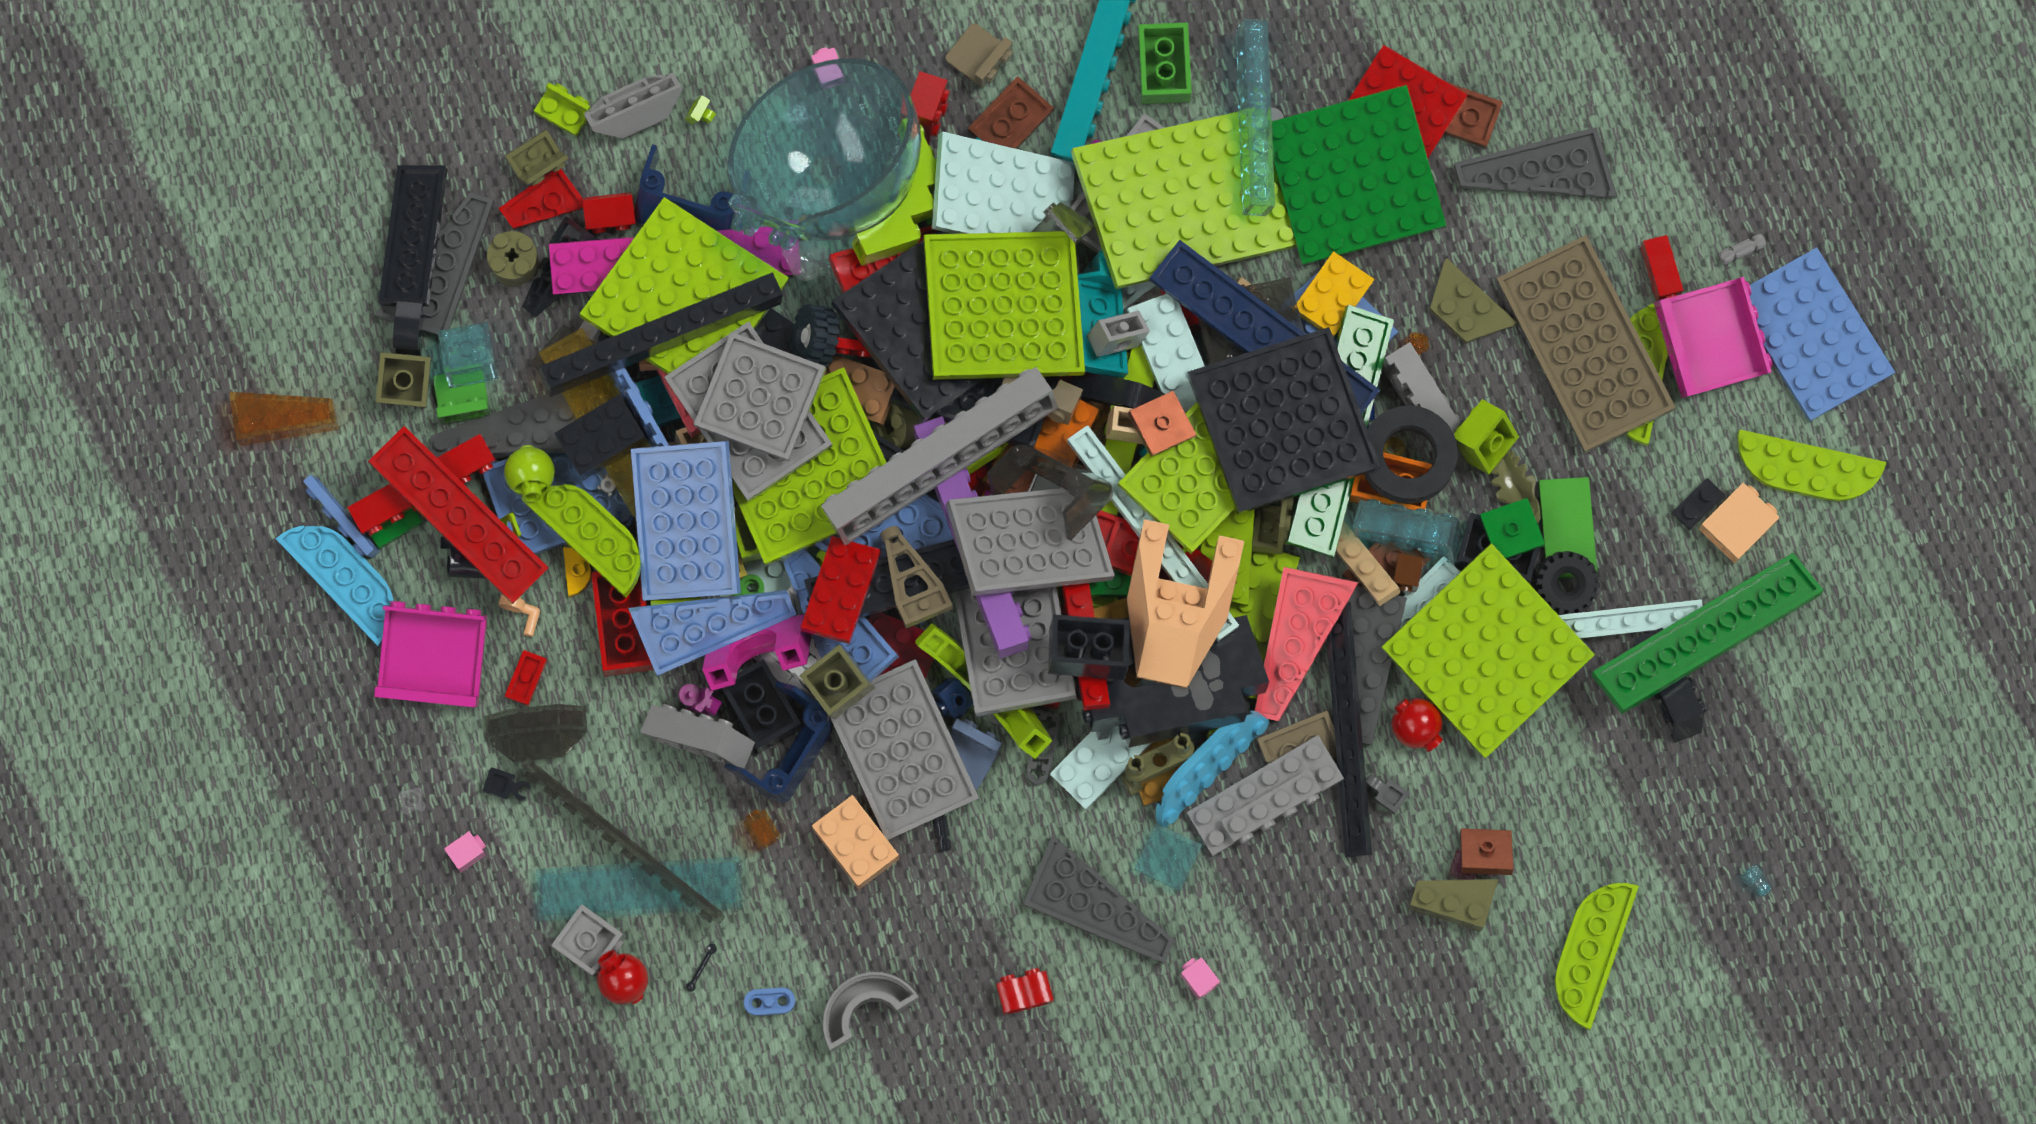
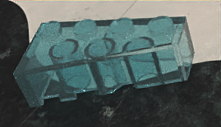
[1353,499,1462,564]

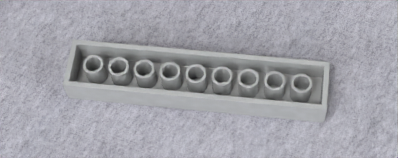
[821,367,1058,545]

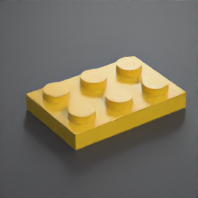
[1292,251,1374,338]

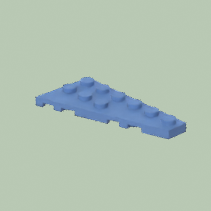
[606,367,669,447]
[783,549,899,681]
[628,590,797,676]

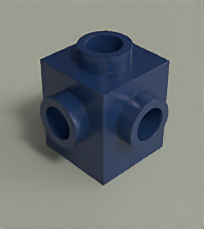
[931,678,973,719]

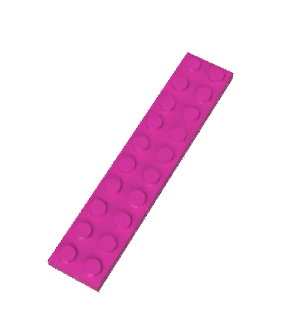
[549,224,801,294]

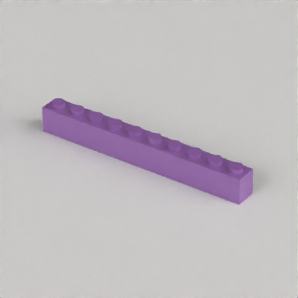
[914,417,1032,659]

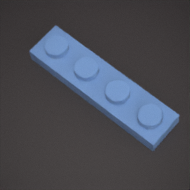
[303,474,381,558]

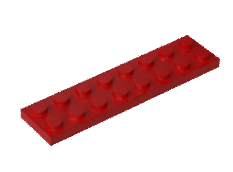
[368,426,549,604]

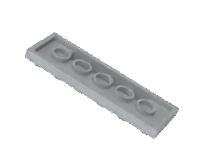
[1187,735,1344,856]

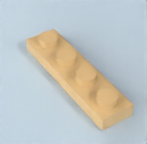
[1336,520,1400,606]

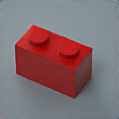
[582,192,635,233]

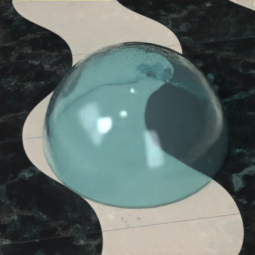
[728,58,921,250]

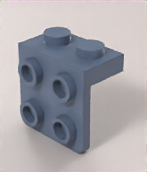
[951,719,1002,790]

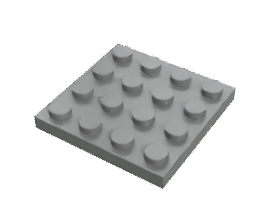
[694,332,826,462]

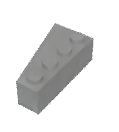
[1382,342,1463,434]
[640,704,755,769]

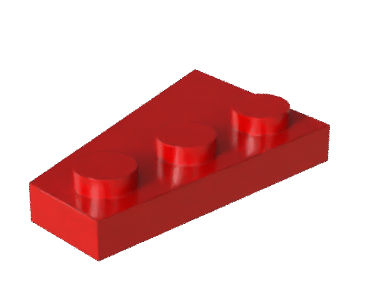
[498,169,583,230]

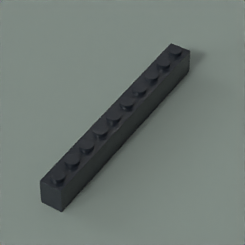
[540,272,783,397]

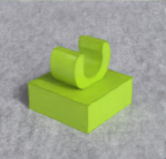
[684,95,716,124]

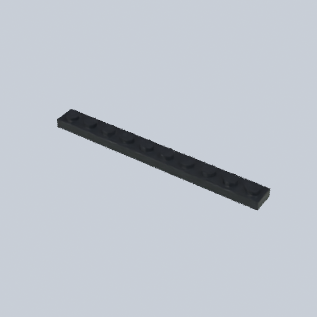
[1327,602,1372,857]

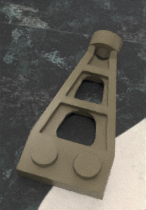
[880,526,953,628]

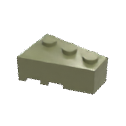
[1408,879,1498,932]

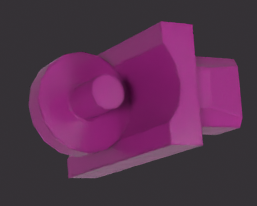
[678,684,722,716]

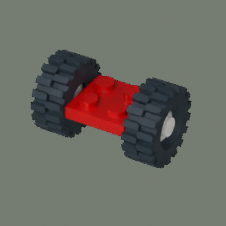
[790,304,882,371]

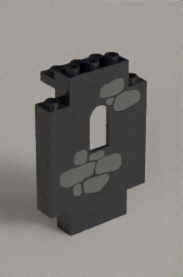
[1073,615,1269,748]

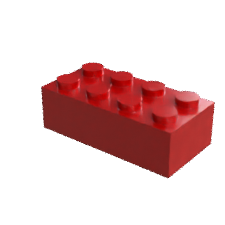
[591,572,654,677]

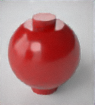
[1391,698,1443,752]
[597,950,648,1005]

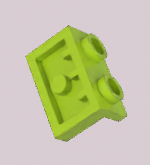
[534,82,591,137]

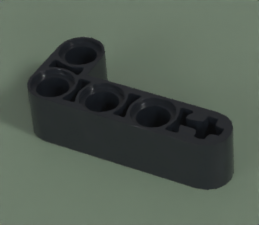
[1070,372,1165,409]

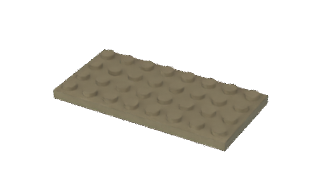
[1497,235,1676,453]

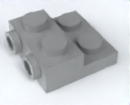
[551,904,624,977]

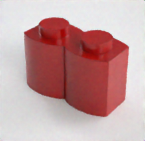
[996,968,1054,1015]

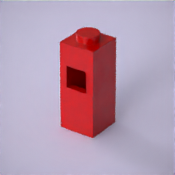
[1640,235,1684,302]

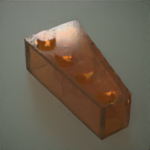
[229,392,339,446]

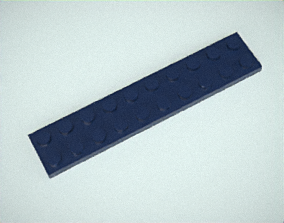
[1149,240,1380,414]

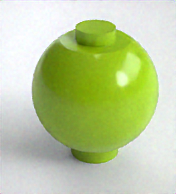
[504,445,555,502]

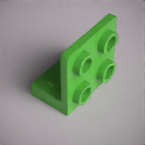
[433,368,490,425]

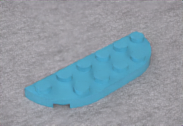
[276,526,394,647]
[1156,711,1270,829]

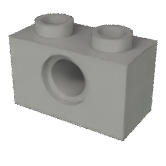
[1087,311,1150,357]

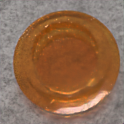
[1404,332,1430,354]

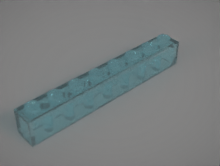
[1236,19,1275,216]

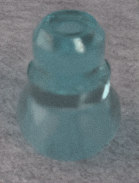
[1741,864,1771,897]

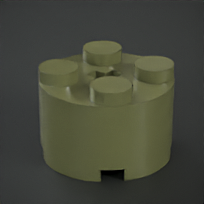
[487,231,539,287]
[871,404,919,451]

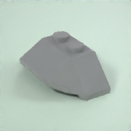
[584,73,683,139]

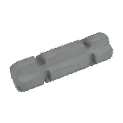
[1719,234,1766,265]

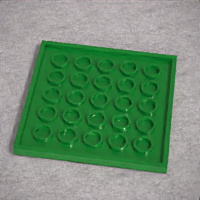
[1263,85,1446,266]

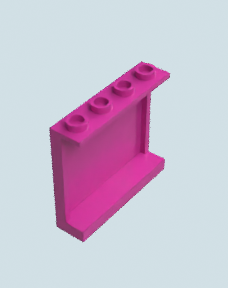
[1654,276,1772,398]
[374,601,487,707]

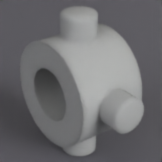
[597,475,620,497]

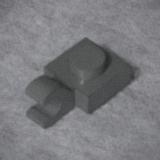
[1366,774,1410,815]

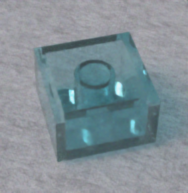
[438,322,499,388]

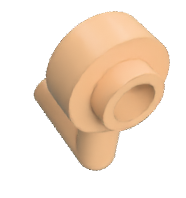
[498,595,540,637]

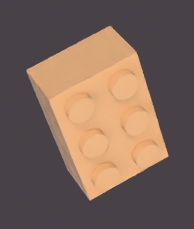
[812,795,899,890]

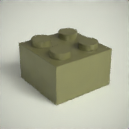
[376,352,432,408]
[799,644,875,719]

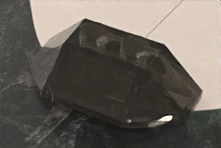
[484,704,588,763]

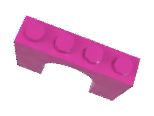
[702,614,812,691]

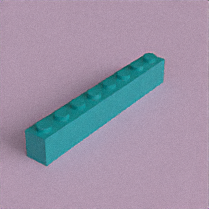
[1051,0,1136,163]

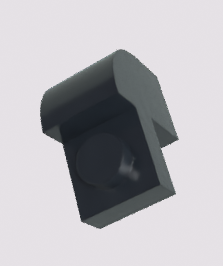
[393,301,424,356]

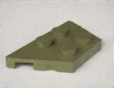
[1429,259,1517,344]

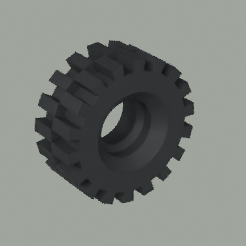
[1534,551,1600,615]

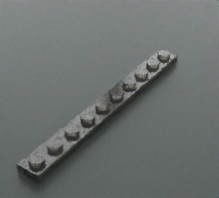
[521,758,725,925]

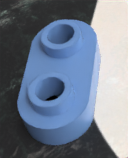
[744,988,795,1016]

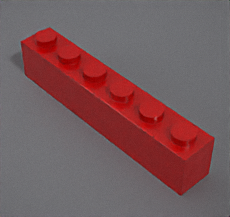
[347,434,496,536]

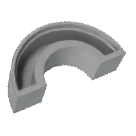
[823,972,919,1053]

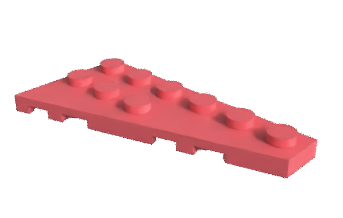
[1255,567,1359,721]

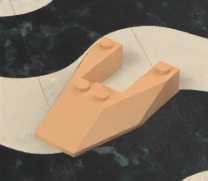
[1127,519,1244,688]

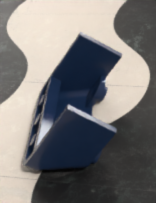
[634,144,749,230]
[724,681,833,803]

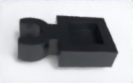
[483,767,531,802]

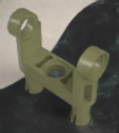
[1121,733,1195,796]

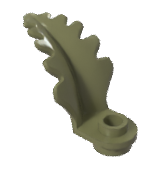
[1491,449,1541,523]

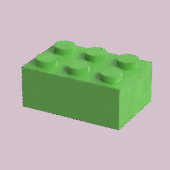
[1138,23,1192,104]

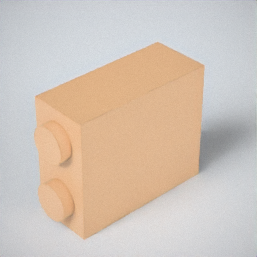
[1699,483,1780,564]

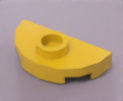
[563,547,591,598]

